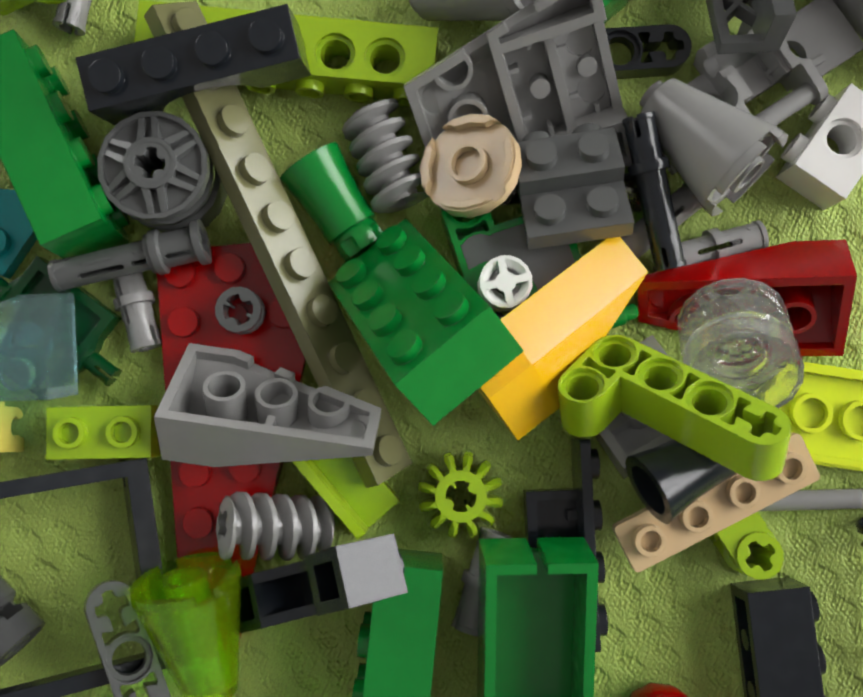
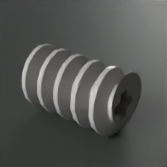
[342,98,429,213]
[216,491,335,561]

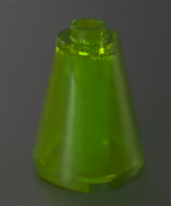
[129,552,241,697]

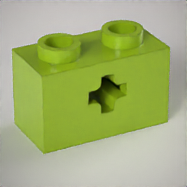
[46,405,161,460]

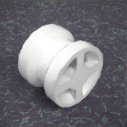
[477,255,532,312]

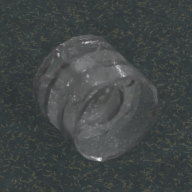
[677,278,804,409]

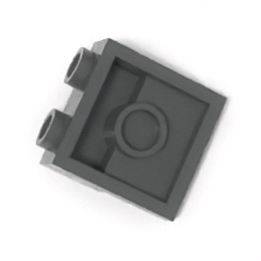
[516,123,634,250]

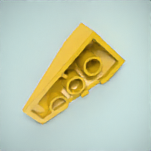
[477,237,648,441]

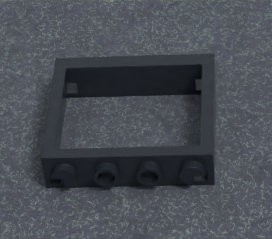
[0,458,176,697]

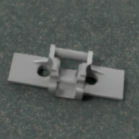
[635,0,863,175]

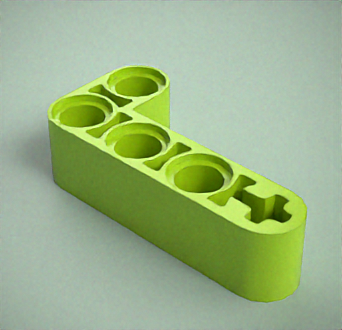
[558,335,792,481]

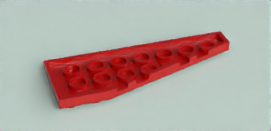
[157,243,306,653]

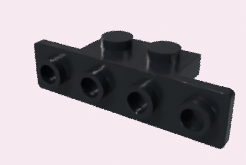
[523,438,608,652]

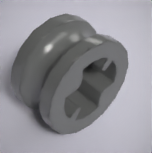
[215,287,266,335]

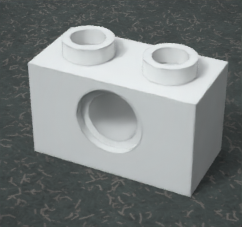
[776,83,863,210]

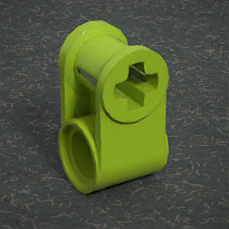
[708,511,784,580]

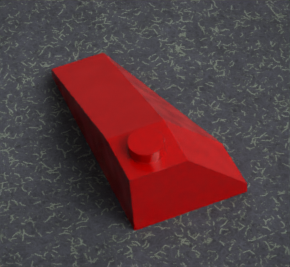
[638,239,857,357]

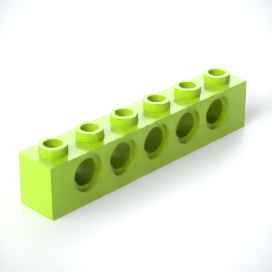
[134,0,438,108]

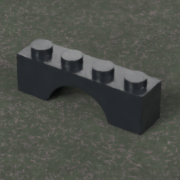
[75,4,311,125]
[228,533,408,634]

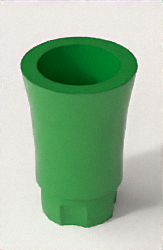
[280,142,383,262]

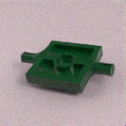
[0,256,122,396]

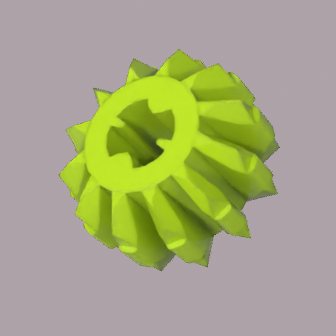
[418,451,503,538]

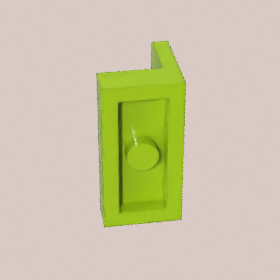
[292,457,400,539]

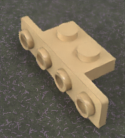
[612,432,820,572]

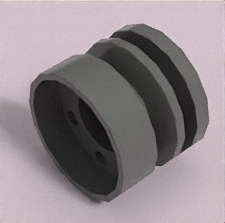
[97,111,227,233]

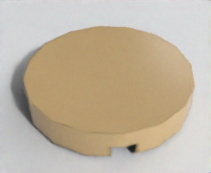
[420,114,522,218]

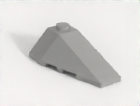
[154,343,382,467]

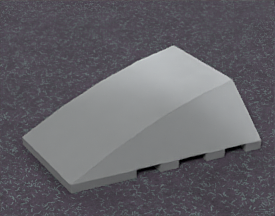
[404,0,632,166]

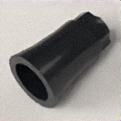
[625,439,737,524]

